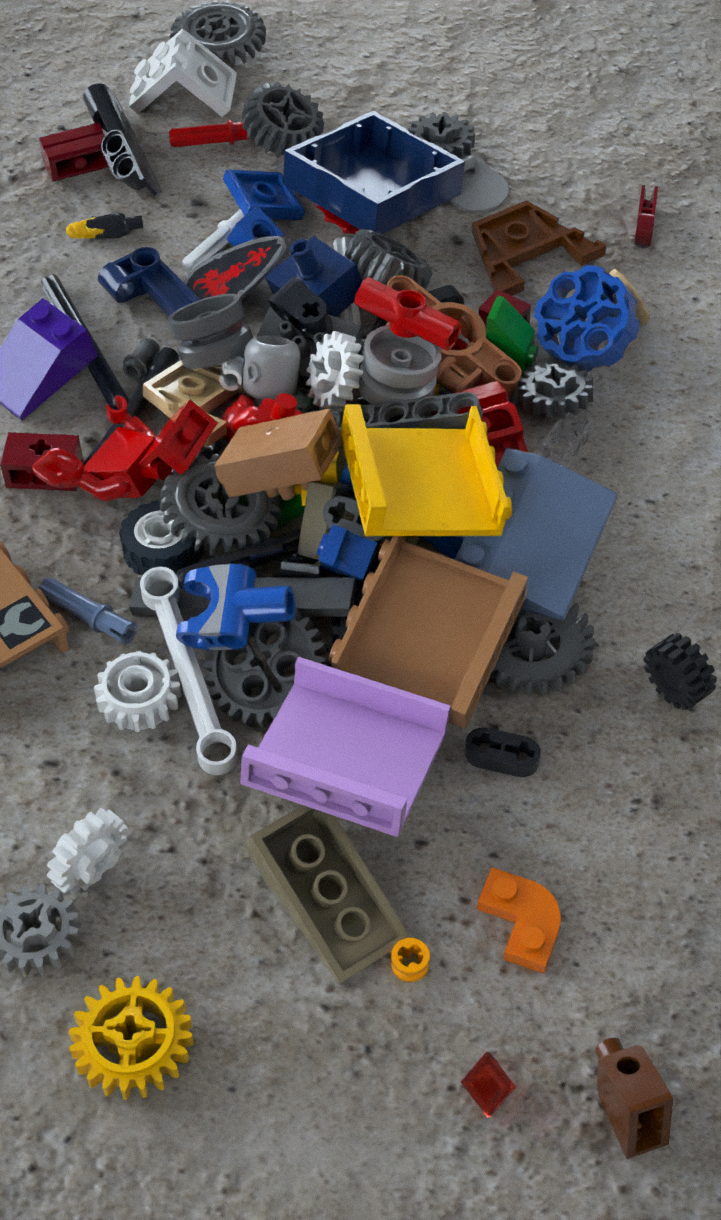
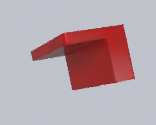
[139,399,218,475]

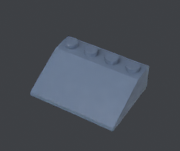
[454,448,617,621]

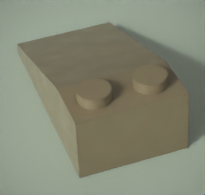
[244,805,411,984]

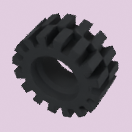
[643,633,717,710]

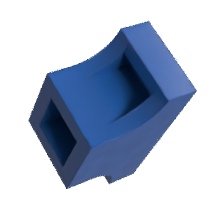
[317,524,379,582]

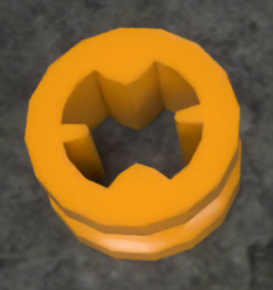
[391,938,430,982]

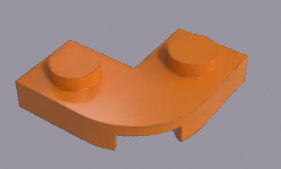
[477,867,561,974]

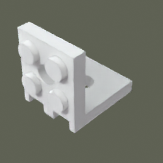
[129,29,237,117]

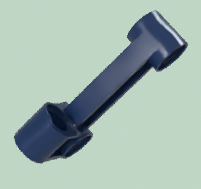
[98,247,200,316]

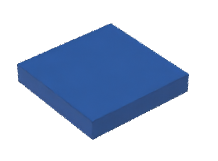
[223,170,305,220]

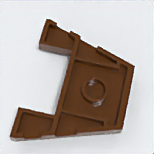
[472,200,606,296]

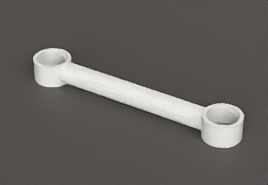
[140,567,238,775]

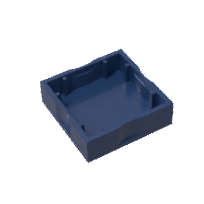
[283,111,465,234]

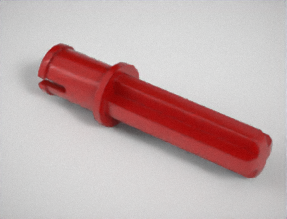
[169,120,253,147]

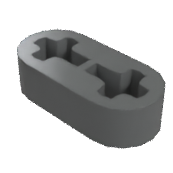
[322,496,392,545]

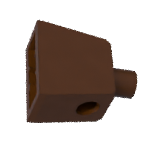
[595,1038,673,1159]

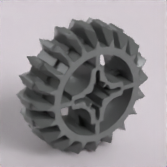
[241,82,325,158]
[344,229,433,290]

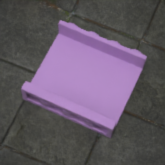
[240,657,451,837]

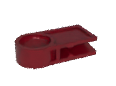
[634,185,658,246]

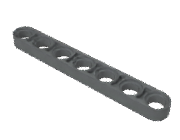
[306,392,483,431]

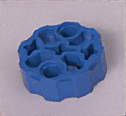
[534,265,640,372]

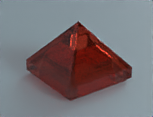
[461,1052,516,1118]

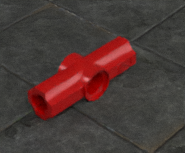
[354,277,462,351]

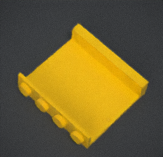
[340,404,512,536]

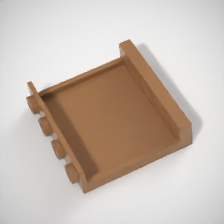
[329,536,528,729]

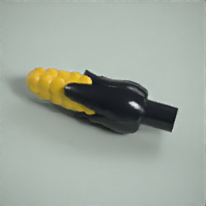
[66,212,143,240]

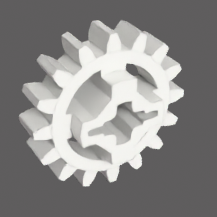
[306,331,364,409]
[47,808,128,895]

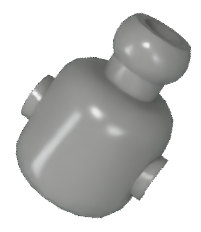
[242,336,301,407]

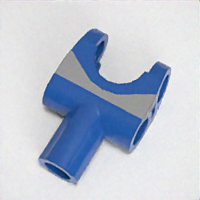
[176,564,296,650]

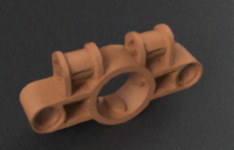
[385,275,522,402]

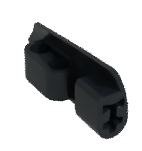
[83,83,162,196]

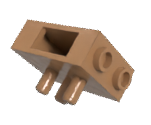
[214,408,342,500]

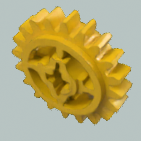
[69,976,194,1100]

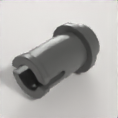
[123,338,160,380]

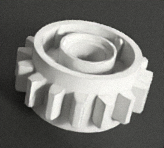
[94,651,181,732]

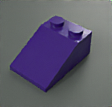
[0,298,98,421]

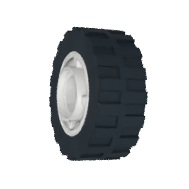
[119,500,204,575]

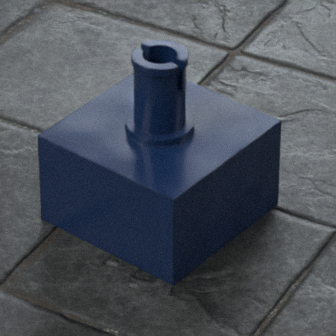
[265,236,363,317]

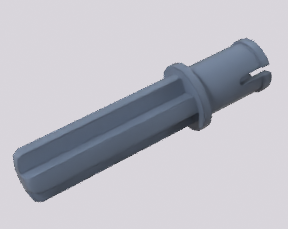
[39,577,137,645]

